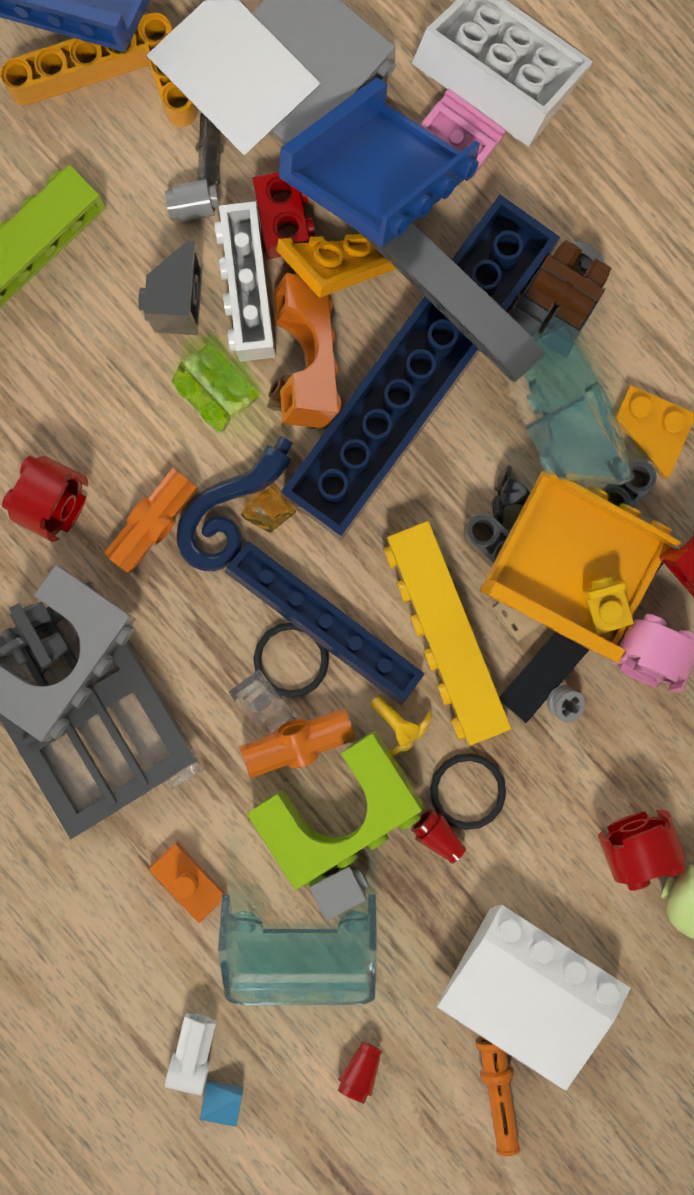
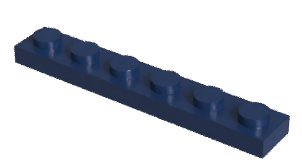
[225,541,425,705]

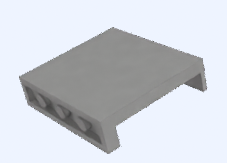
[252,0,396,145]

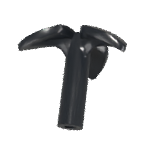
[492,465,531,525]

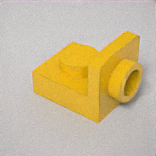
[583,576,634,635]

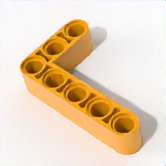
[0,13,198,127]

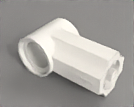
[165,1013,217,1096]

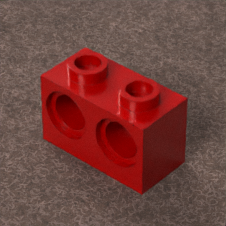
[252,172,315,259]

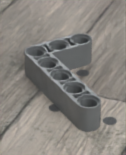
[463,460,657,568]

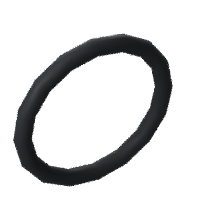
[253,622,329,698]
[430,753,506,830]

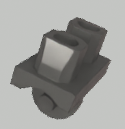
[0,602,67,674]

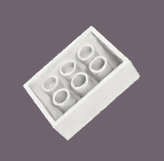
[412,0,593,147]
[436,905,631,1091]

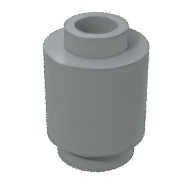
[165,178,220,222]

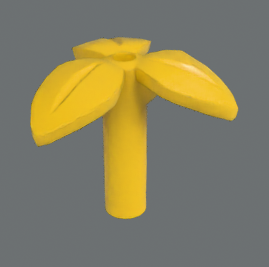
[370,695,432,757]

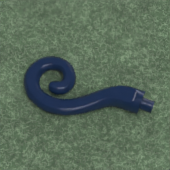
[176,436,293,571]

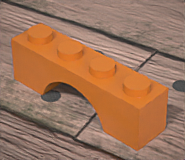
[273,273,341,428]

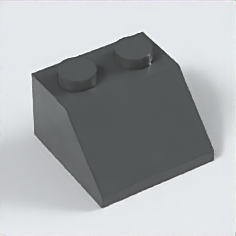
[138,241,203,335]

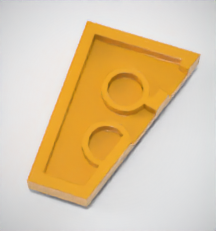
[276,234,396,298]

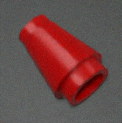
[411,809,466,864]
[337,1041,382,1104]

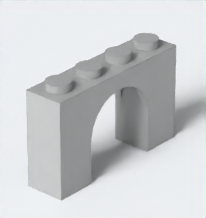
[0,565,136,742]

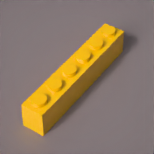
[382,521,511,746]

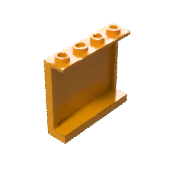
[479,468,682,663]

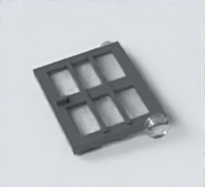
[0,581,204,840]

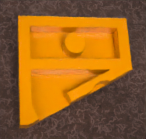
[613,385,694,480]

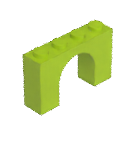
[247,730,424,891]

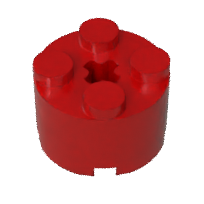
[2,456,88,542]
[598,810,686,891]

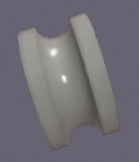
[547,685,585,722]

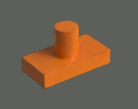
[148,842,227,923]

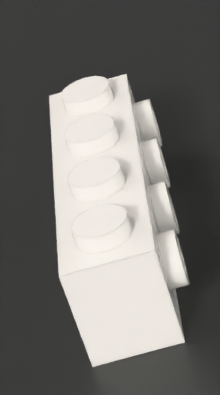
[215,201,276,362]

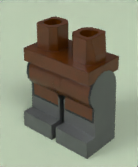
[509,240,611,356]

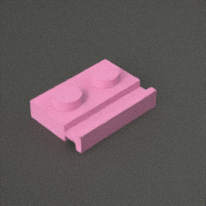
[420,88,506,177]

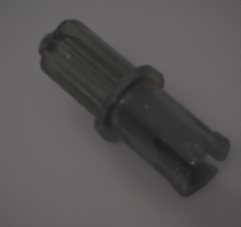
[195,113,224,186]

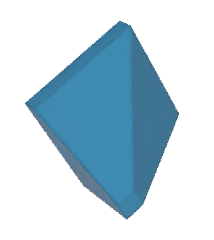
[200,1081,244,1127]

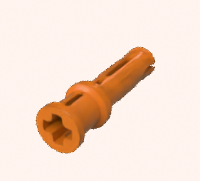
[475,1036,520,1156]

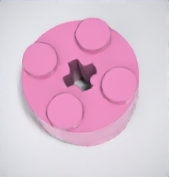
[612,614,694,693]

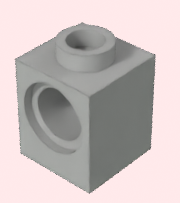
[309,864,370,921]

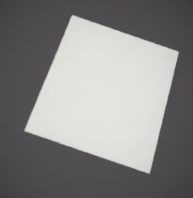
[146,0,321,155]

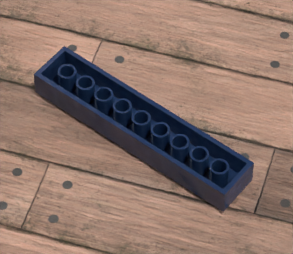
[281,194,560,541]

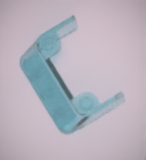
[524,322,635,485]
[218,895,377,1005]

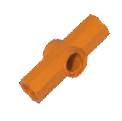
[103,468,198,574]
[239,709,355,779]

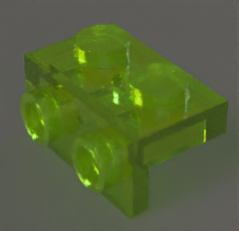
[172,342,260,433]

